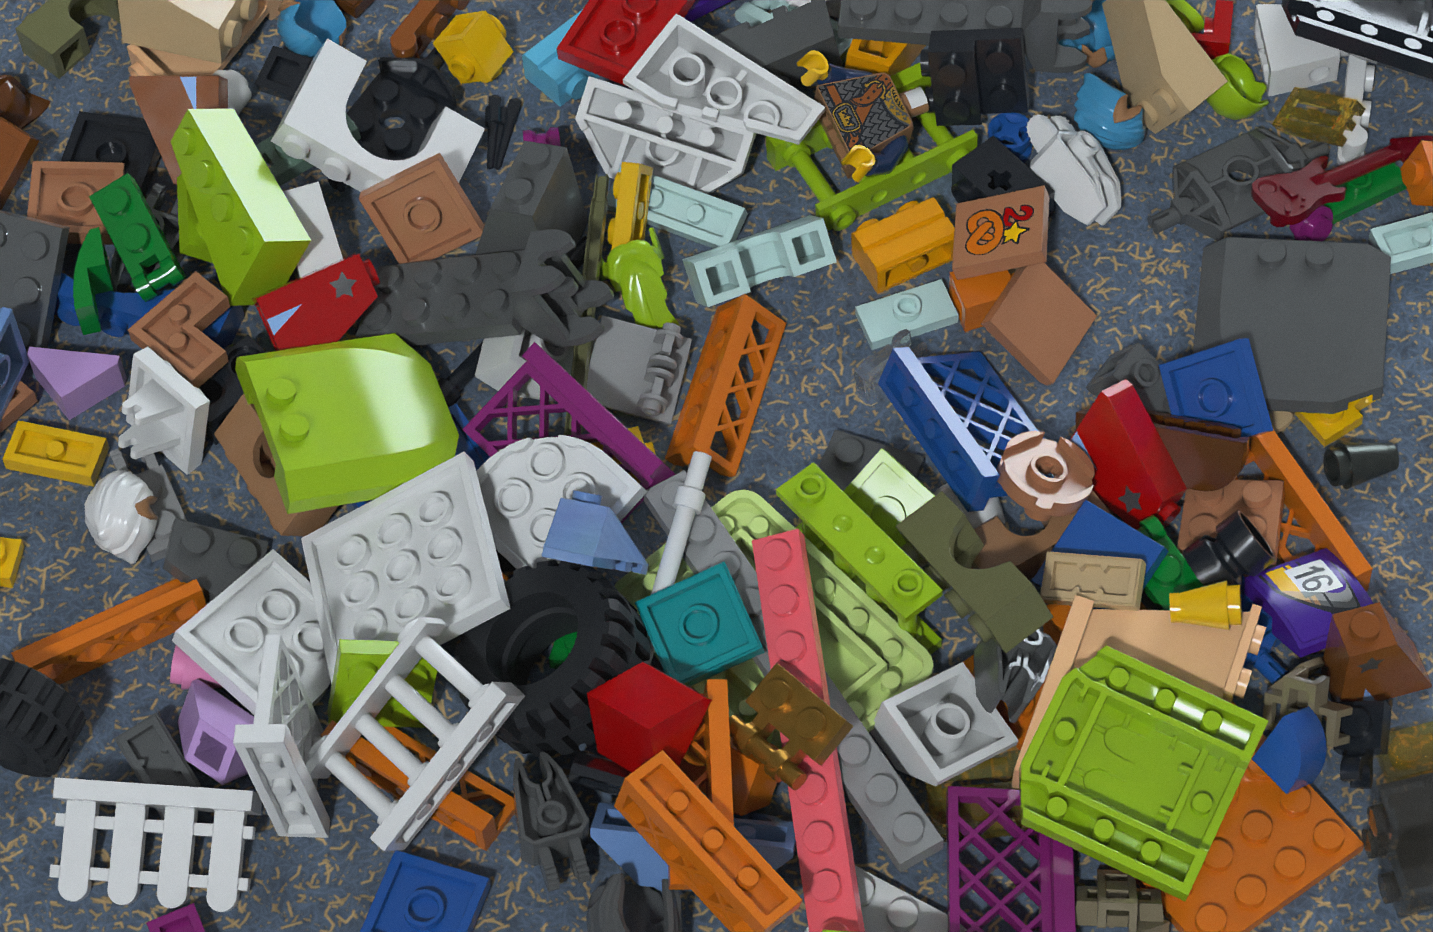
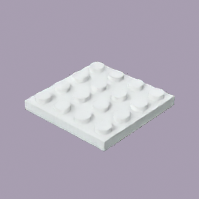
[301,452,511,684]

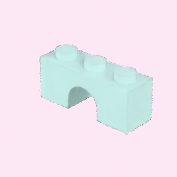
[682,215,837,307]

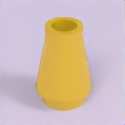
[1169,580,1242,630]

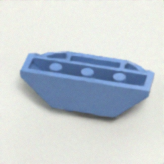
[590,802,796,891]

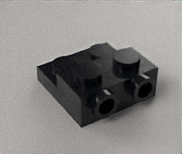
[920,28,1030,126]

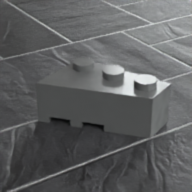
[713,0,842,87]

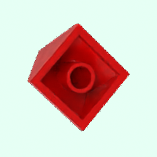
[587,662,712,772]

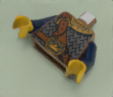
[796,50,929,182]

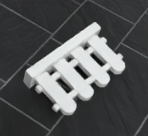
[49,777,262,912]

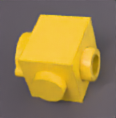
[433,10,514,84]

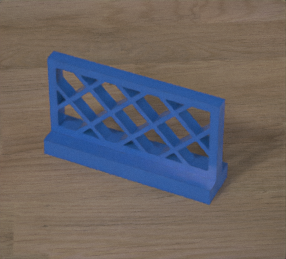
[878,347,1054,512]

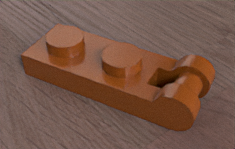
[390,0,470,59]

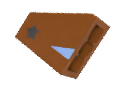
[129,75,228,185]
[1321,602,1432,703]

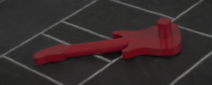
[1251,135,1433,227]

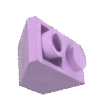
[177,679,254,785]

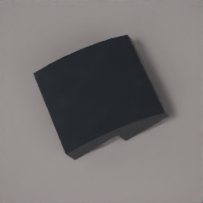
[568,750,632,796]

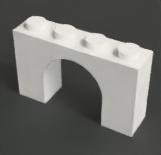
[271,39,485,192]

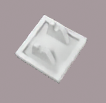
[118,346,210,475]

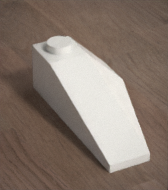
[623,14,825,145]

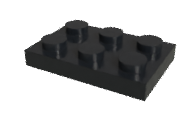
[61,111,160,198]

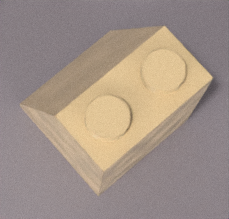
[118,0,258,64]

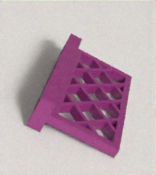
[462,342,676,523]
[946,786,1076,932]

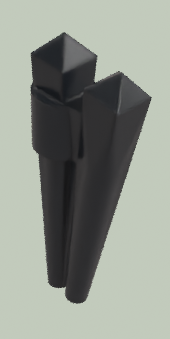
[485,95,521,170]

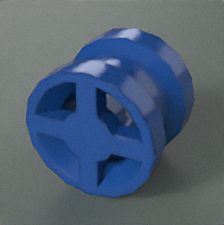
[988,113,1032,163]

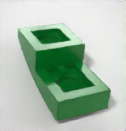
[73,227,113,335]

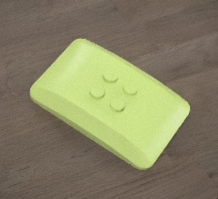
[614,489,934,749]

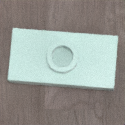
[855,279,959,350]

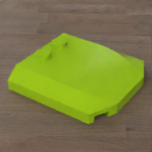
[235,333,459,514]
[1019,645,1269,901]

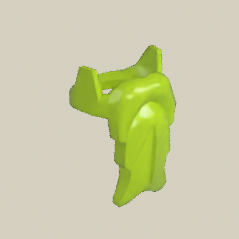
[599,227,680,329]

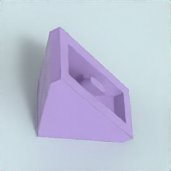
[27,347,127,420]

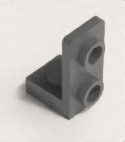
[1085,342,1171,414]

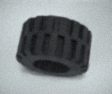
[0,658,86,778]

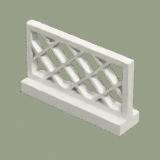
[233,634,330,838]

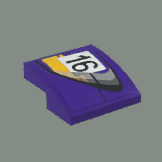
[1244,548,1374,658]

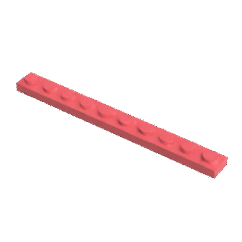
[752,529,865,932]

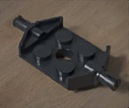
[328,47,457,192]

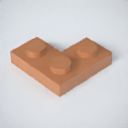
[128,271,230,388]

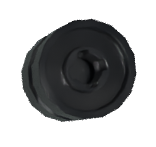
[1182,510,1277,587]

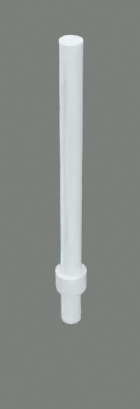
[644,451,712,665]

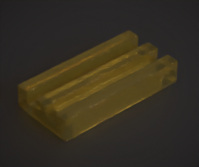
[1272,87,1365,147]

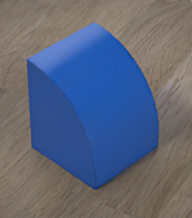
[1252,706,1327,794]

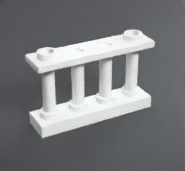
[305,616,525,851]

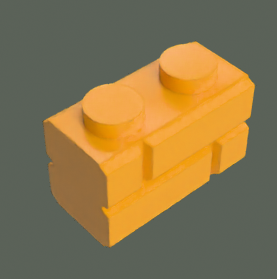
[851,197,955,294]

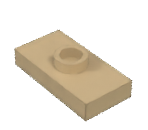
[1040,551,1146,611]

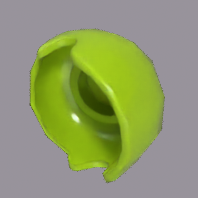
[1206,53,1269,120]

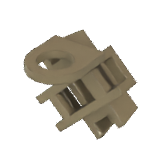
[1263,657,1353,747]
[1075,869,1170,932]

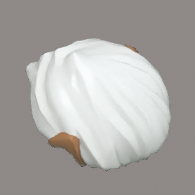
[85,470,158,564]

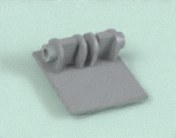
[587,315,692,425]

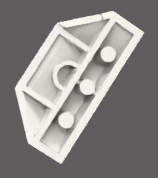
[575,76,756,195]

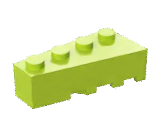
[170,109,311,306]

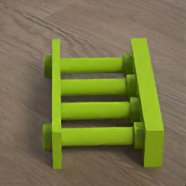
[766,62,978,231]
[776,462,943,655]

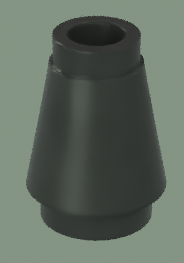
[1323,442,1399,489]

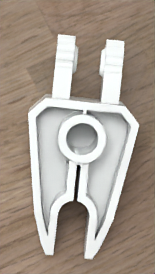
[1026,115,1121,225]

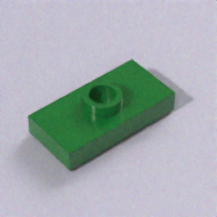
[1324,163,1407,225]

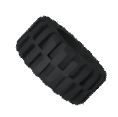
[454,560,650,757]

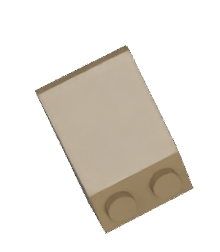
[1102,0,1228,134]

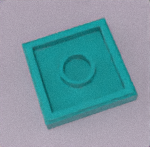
[634,561,765,687]

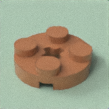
[996,431,1095,522]

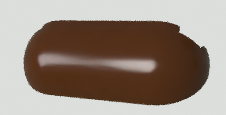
[1075,409,1249,492]

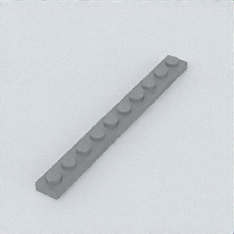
[643,470,943,873]

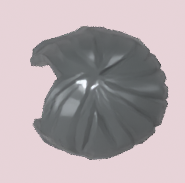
[586,873,683,932]

